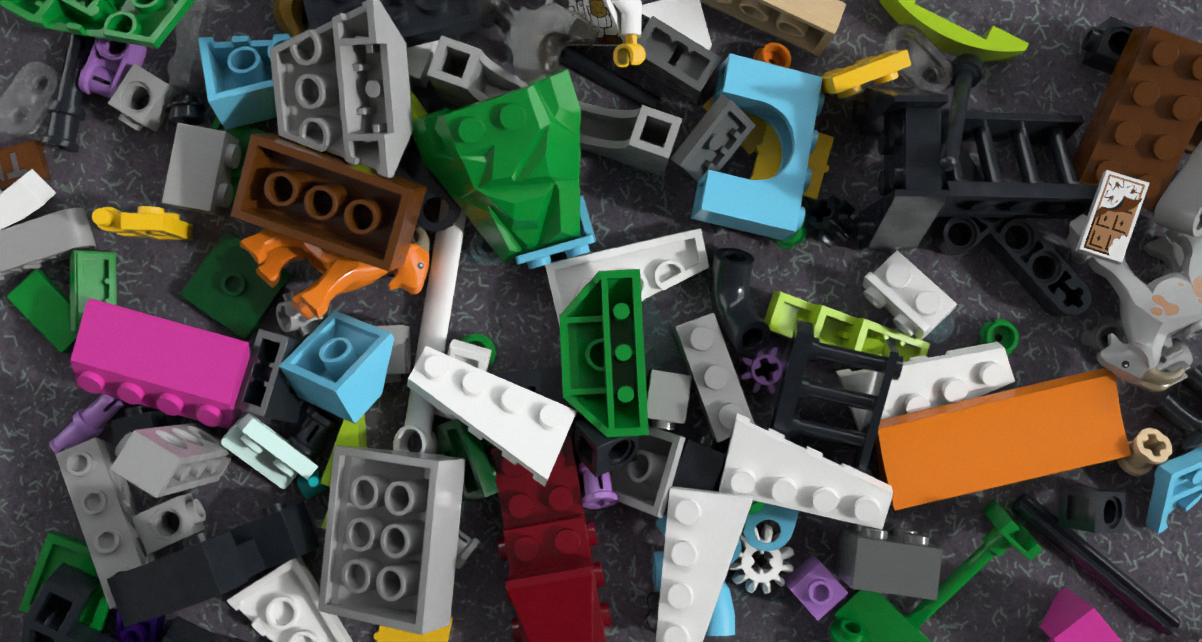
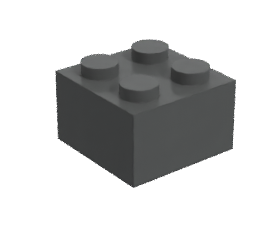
[835,523,943,600]

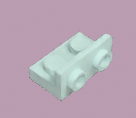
[221,411,318,489]

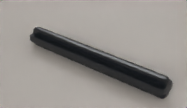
[1012,493,1181,635]

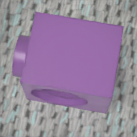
[784,555,848,621]

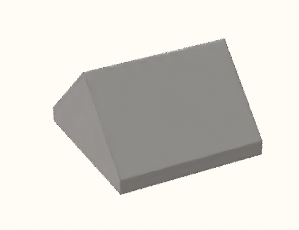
[610,425,685,518]

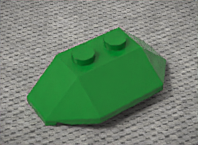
[559,269,649,437]

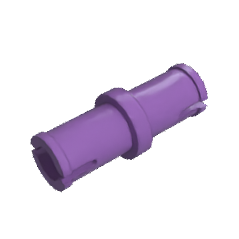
[49,394,128,454]

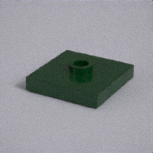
[180,230,294,340]

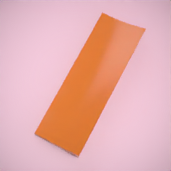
[875,368,1132,511]

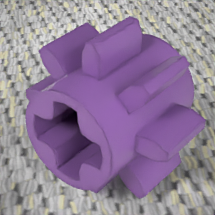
[739,347,786,394]

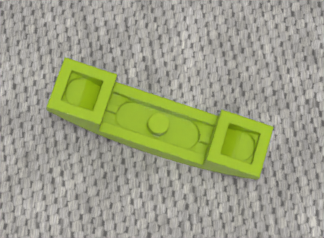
[879,0,1029,62]

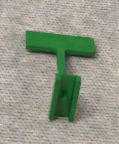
[833,499,1043,642]

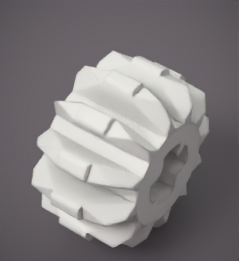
[729,524,794,594]

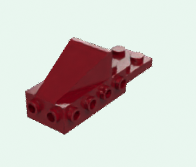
[491,434,612,642]

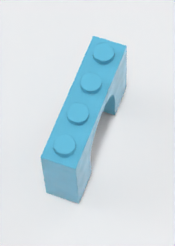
[691,53,825,240]

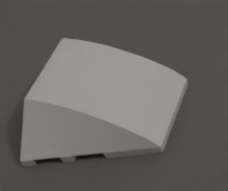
[270,0,413,178]

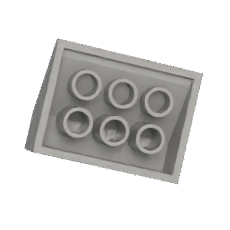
[318,445,466,635]

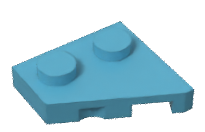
[1146,447,1202,534]

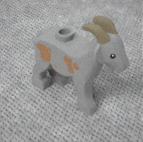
[1088,229,1202,392]

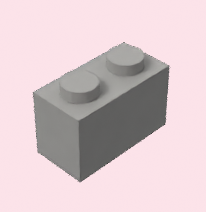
[162,123,241,217]

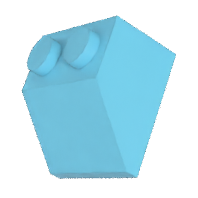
[279,310,394,424]

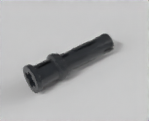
[40,33,96,153]

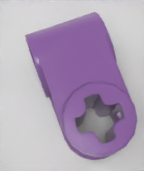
[78,38,147,99]

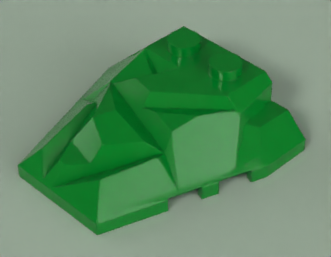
[0,0,195,49]
[412,68,581,262]

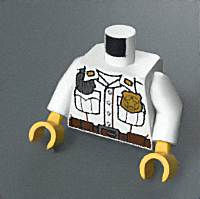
[528,0,646,67]

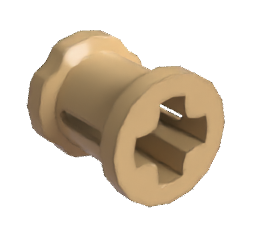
[1117,428,1172,477]

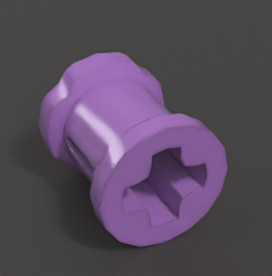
[578,462,618,509]

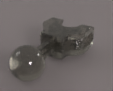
[475,0,600,84]

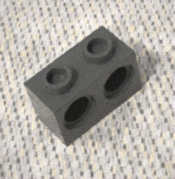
[633,16,721,104]

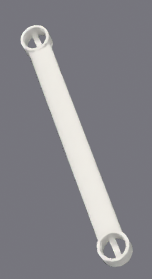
[393,198,467,454]

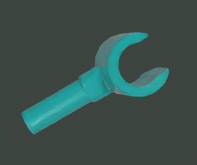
[297,468,328,499]

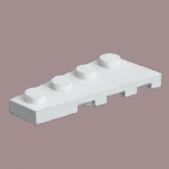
[545,228,709,326]
[836,342,1015,432]
[407,346,577,487]
[719,413,893,530]
[656,486,754,642]
[226,556,353,642]

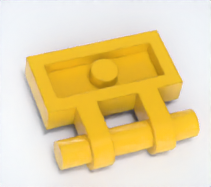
[820,50,911,98]
[92,206,193,240]

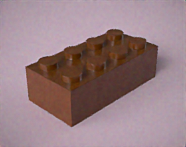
[1072,26,1202,211]
[231,133,427,272]

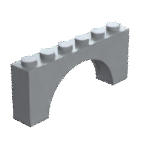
[427,35,682,177]

